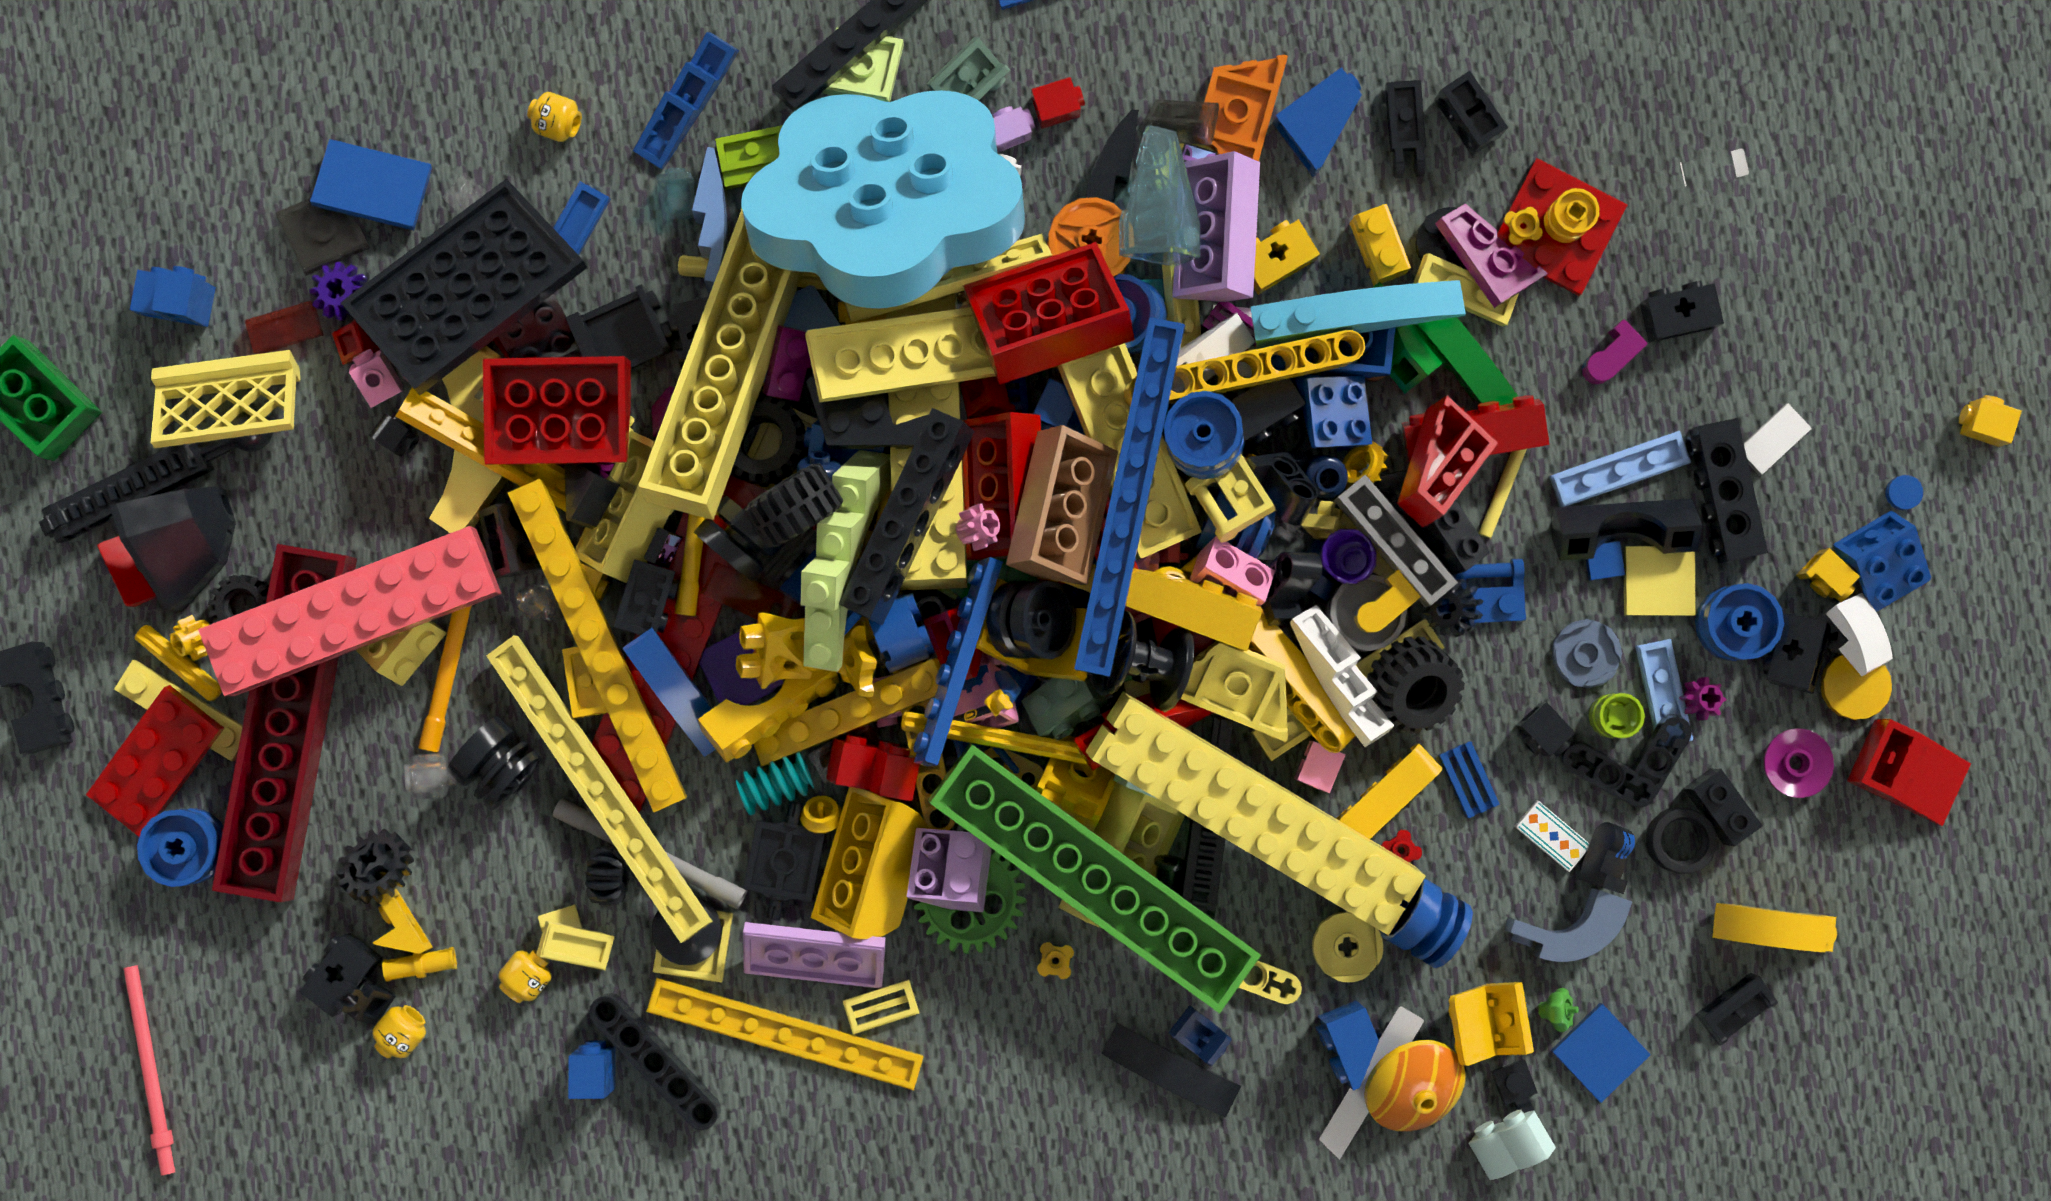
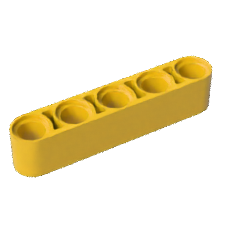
[1336,743,1443,839]

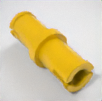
[382,947,457,982]

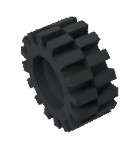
[208,575,269,623]

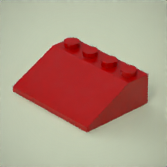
[963,242,1134,385]
[483,356,631,465]

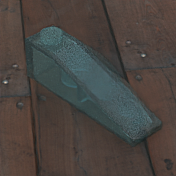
[1119,125,1200,267]

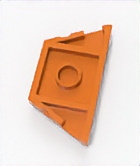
[1195,55,1288,162]

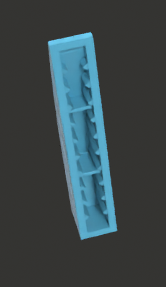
[1251,280,1466,349]

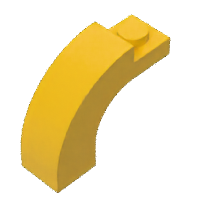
[1712,903,1837,952]

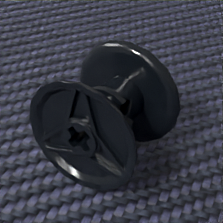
[1093,611,1194,712]

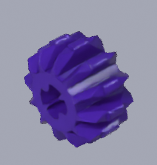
[309,262,367,321]

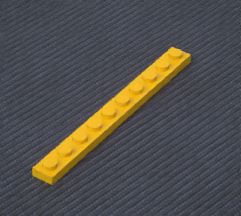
[508,478,687,812]

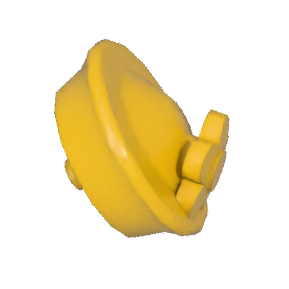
[800,796,842,833]

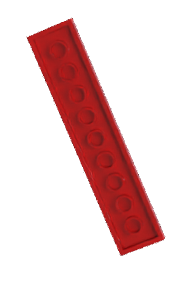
[592,475,767,812]

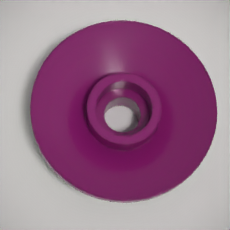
[1764,728,1834,798]

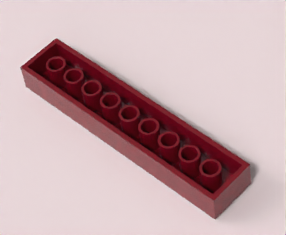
[212,544,357,902]

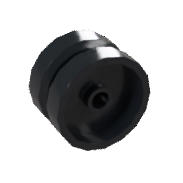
[694,495,785,582]
[986,581,1076,660]

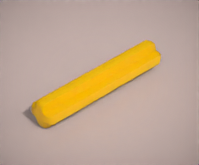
[135,625,222,701]

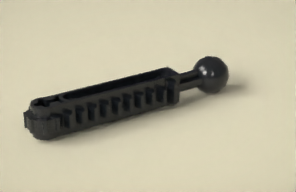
[39,408,273,543]
[1180,712,1238,920]

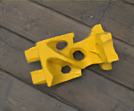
[736,612,877,697]

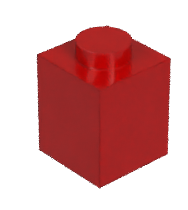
[1031,77,1085,129]

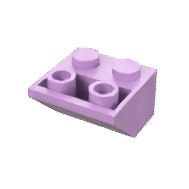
[907,828,991,912]

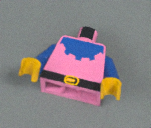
[917,652,1021,735]

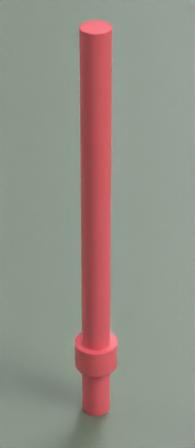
[123,965,175,1176]

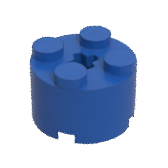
[868,592,935,673]

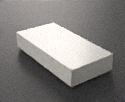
[1744,403,1812,476]

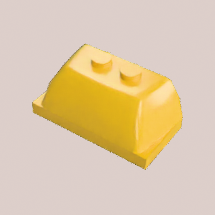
[811,787,928,939]

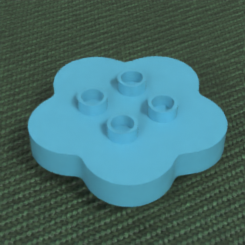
[741,91,1025,309]

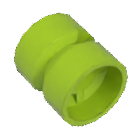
[1589,693,1645,739]

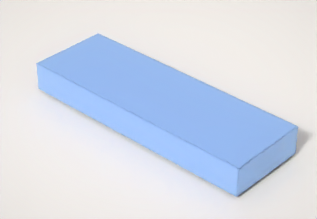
[1635,639,1693,746]

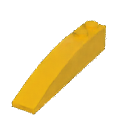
[1061,564,1262,652]

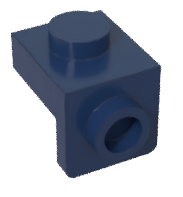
[1168,1005,1232,1066]

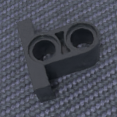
[1246,450,1318,525]
[1257,552,1322,626]

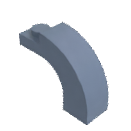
[1504,888,1632,962]

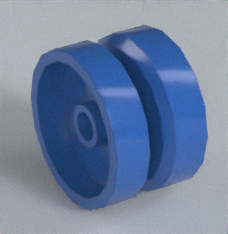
[1114,274,1168,355]
[1164,391,1244,479]
[1695,583,1784,661]
[137,808,224,887]

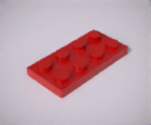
[86,685,224,837]

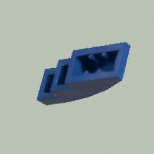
[633,32,739,169]
[623,628,716,757]

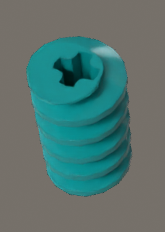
[736,752,814,815]

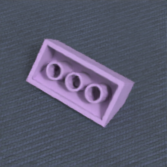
[1173,151,1260,302]

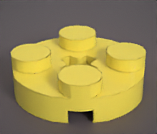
[1312,911,1383,982]

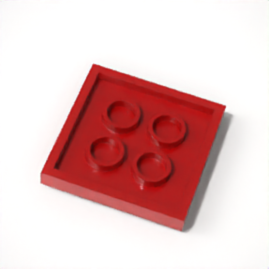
[1497,158,1628,296]

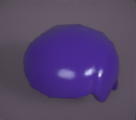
[1321,529,1377,585]

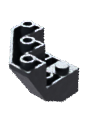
[110,487,236,613]

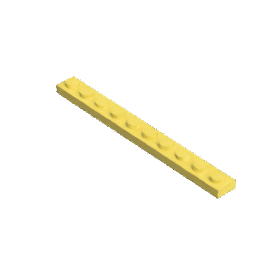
[486,635,713,943]

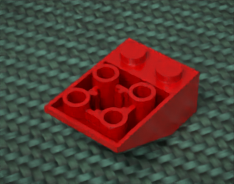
[1847,719,1971,826]

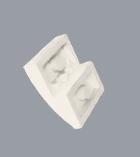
[1826,593,1893,676]

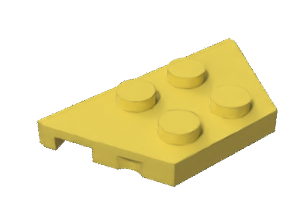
[1181,640,1288,742]

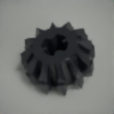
[1422,579,1484,637]
[585,846,630,906]

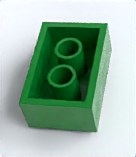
[0,335,102,461]

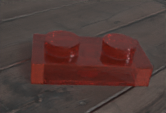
[244,300,324,354]

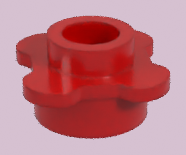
[1381,830,1422,862]

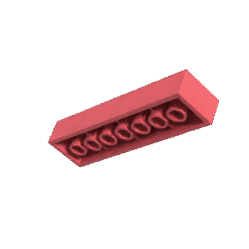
[198,526,502,696]

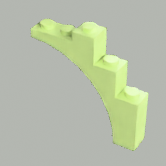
[801,450,891,672]

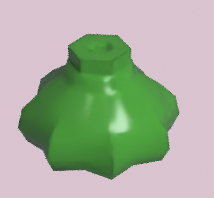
[1539,988,1579,1032]

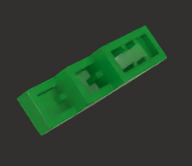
[1415,317,1519,406]

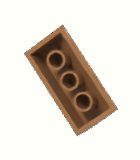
[1006,425,1118,585]

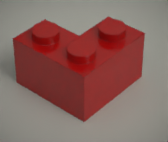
[826,734,920,801]

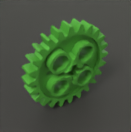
[914,851,1027,954]

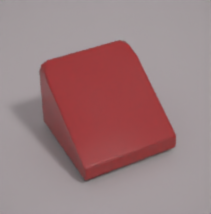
[332,320,380,365]

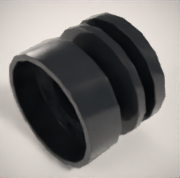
[447,717,542,811]

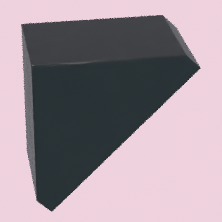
[564,463,620,529]

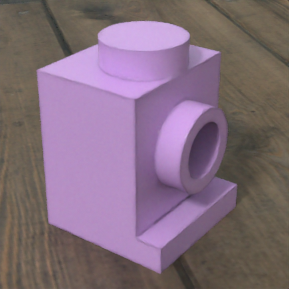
[993,107,1035,153]

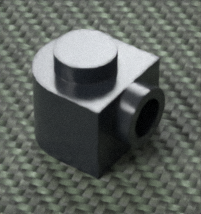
[369,412,419,457]

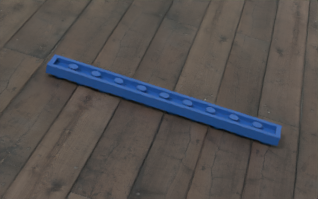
[1074,317,1185,677]

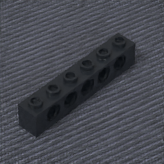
[839,408,975,626]

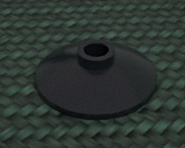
[652,896,722,965]

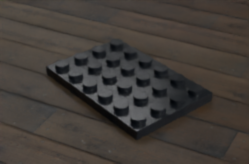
[340,178,587,396]

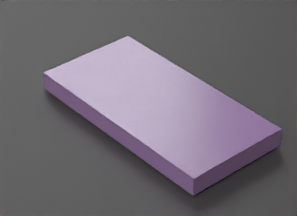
[743,922,885,988]

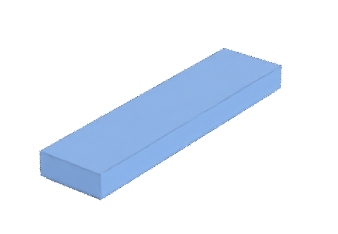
[1549,431,1691,507]

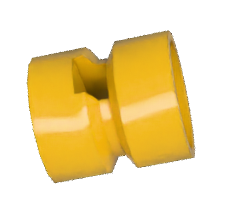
[1544,188,1599,243]

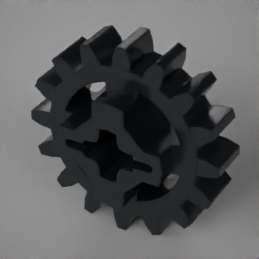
[336,829,414,904]

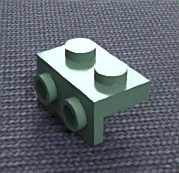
[926,37,1010,102]
[1021,676,1108,740]

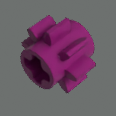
[1679,677,1727,721]

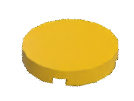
[1821,655,1892,720]

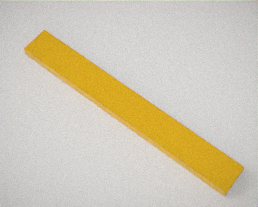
[646,977,924,1091]

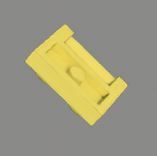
[1185,454,1276,543]

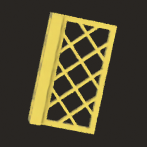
[151,350,300,448]

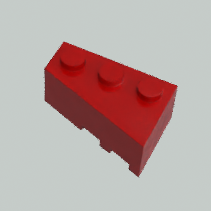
[1397,396,1498,527]

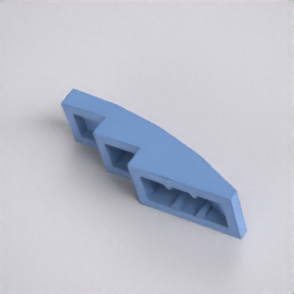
[692,147,728,292]

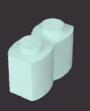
[1469,1110,1556,1180]

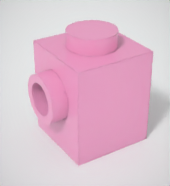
[349,349,403,408]

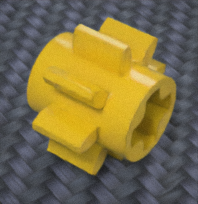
[170,615,210,661]

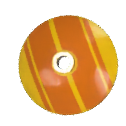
[1364,1040,1465,1132]

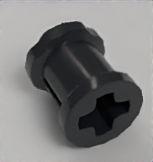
[1154,855,1186,895]

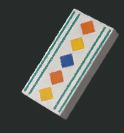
[1514,800,1590,872]

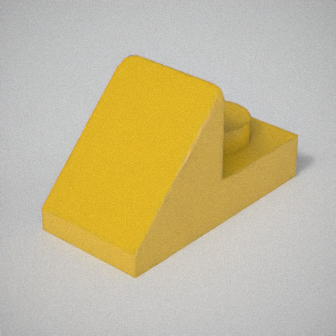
[372,889,433,954]

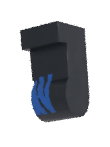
[1578,822,1635,894]

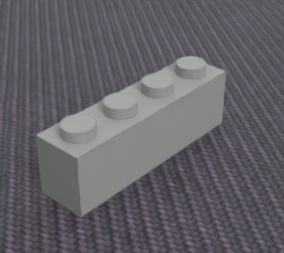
[1334,475,1458,607]

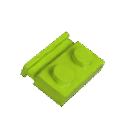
[715,125,782,190]

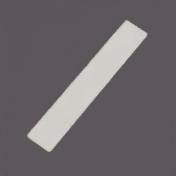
[1319,1007,1424,1160]

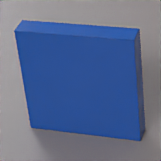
[1550,1003,1651,1103]

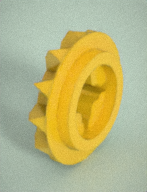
[1342,442,1388,490]

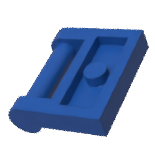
[1453,559,1526,623]

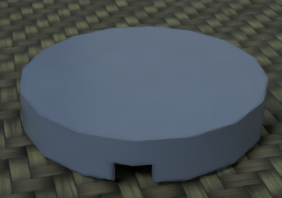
[1551,619,1622,688]

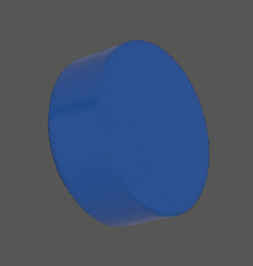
[1885,475,1923,510]

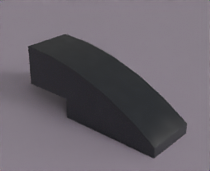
[1085,109,1139,202]

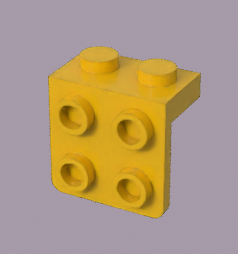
[1449,982,1534,1066]

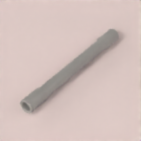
[553,798,747,909]

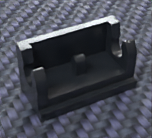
[1695,973,1778,1046]

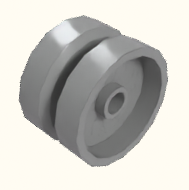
[1324,575,1407,652]

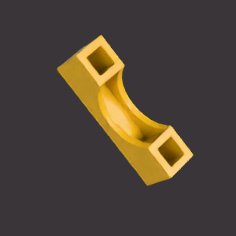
[698,661,839,763]

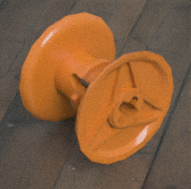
[1047,197,1135,277]

